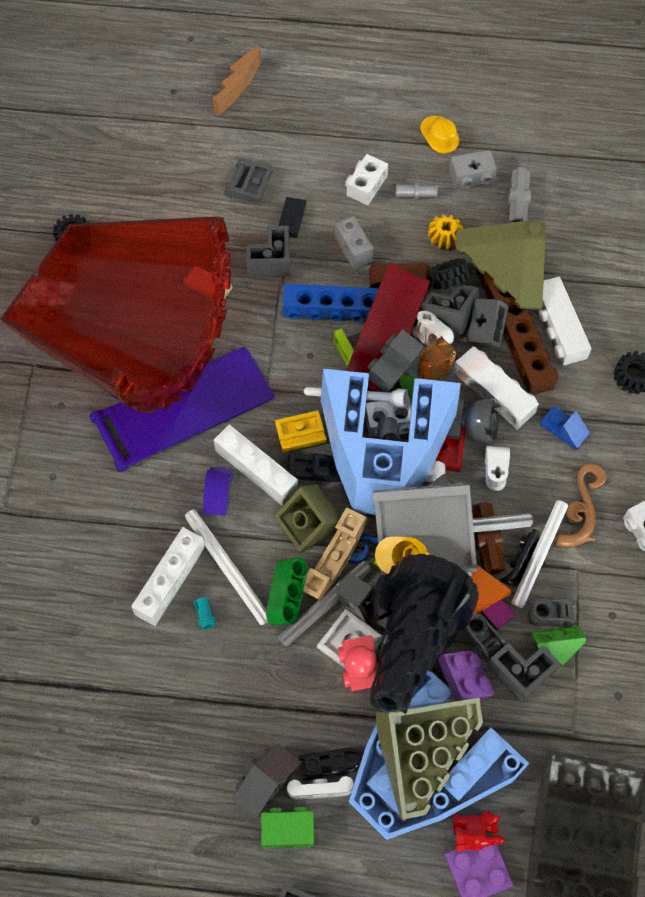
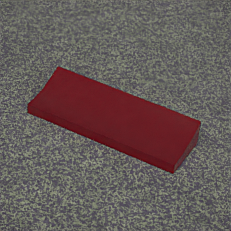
[346,262,430,392]

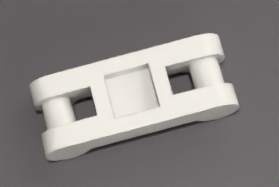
[287,776,354,800]

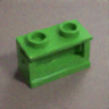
[261,807,314,848]

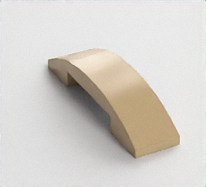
[303,507,367,600]

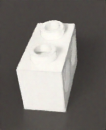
[345,154,388,205]
[365,397,411,437]

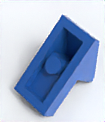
[540,406,590,450]

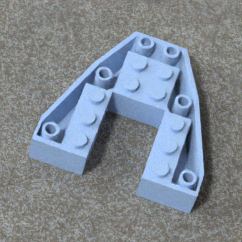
[321,369,461,515]
[349,670,529,840]

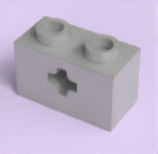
[449,150,497,189]
[335,216,373,270]

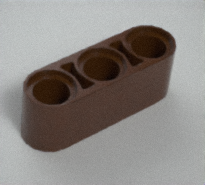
[369,263,431,290]

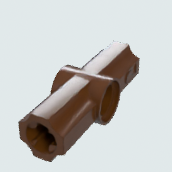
[472,502,506,575]

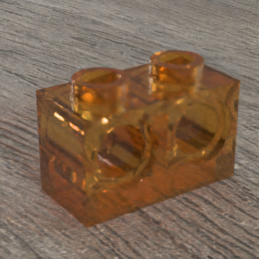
[418,336,456,381]

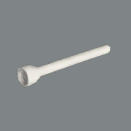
[304,387,408,407]

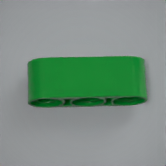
[266,557,307,626]

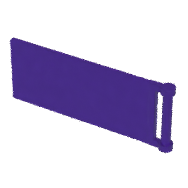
[89,347,274,472]

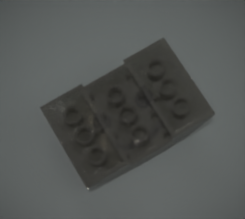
[526,749,645,897]

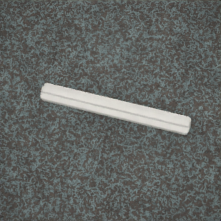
[511,500,568,608]

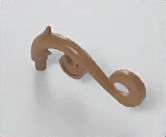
[553,463,606,548]

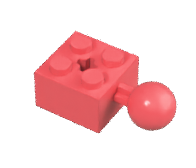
[338,635,378,692]

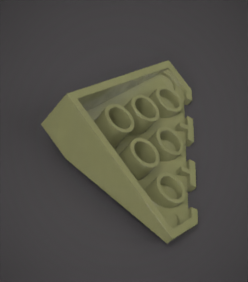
[456,221,545,310]
[375,697,483,820]

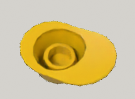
[420,116,459,154]
[375,537,431,574]

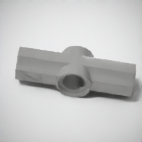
[508,167,531,223]

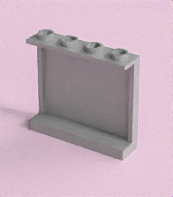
[372,482,477,576]

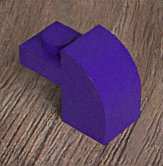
[203,466,233,516]

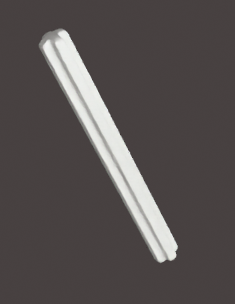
[185,509,268,625]

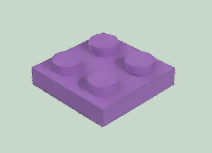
[437,650,495,700]
[444,844,514,897]

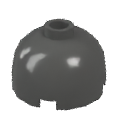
[462,398,499,444]

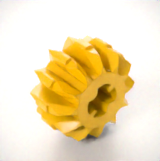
[428,213,464,250]

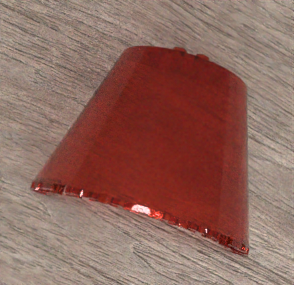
[0,216,231,413]

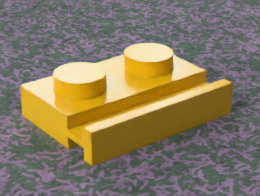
[275,410,327,453]

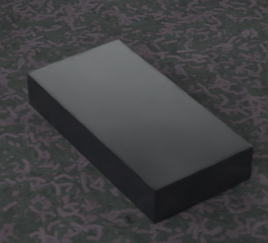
[278,197,307,238]

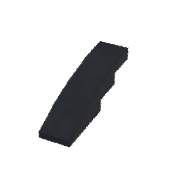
[287,453,342,482]

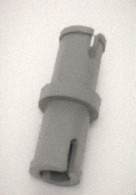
[395,183,438,199]

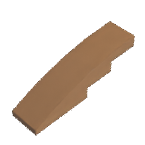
[212,45,261,116]

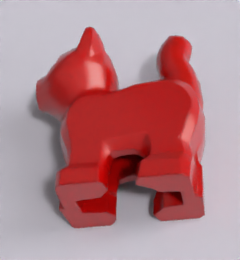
[453,810,504,852]

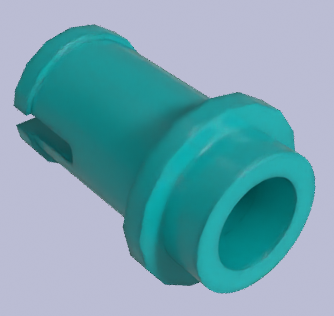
[194,597,216,630]

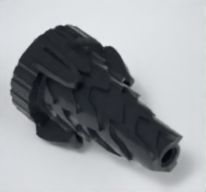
[370,554,479,714]

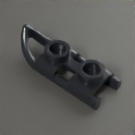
[500,529,540,585]
[299,748,364,780]

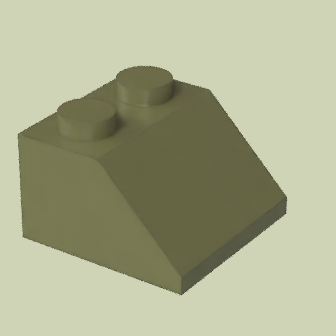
[274,484,341,552]

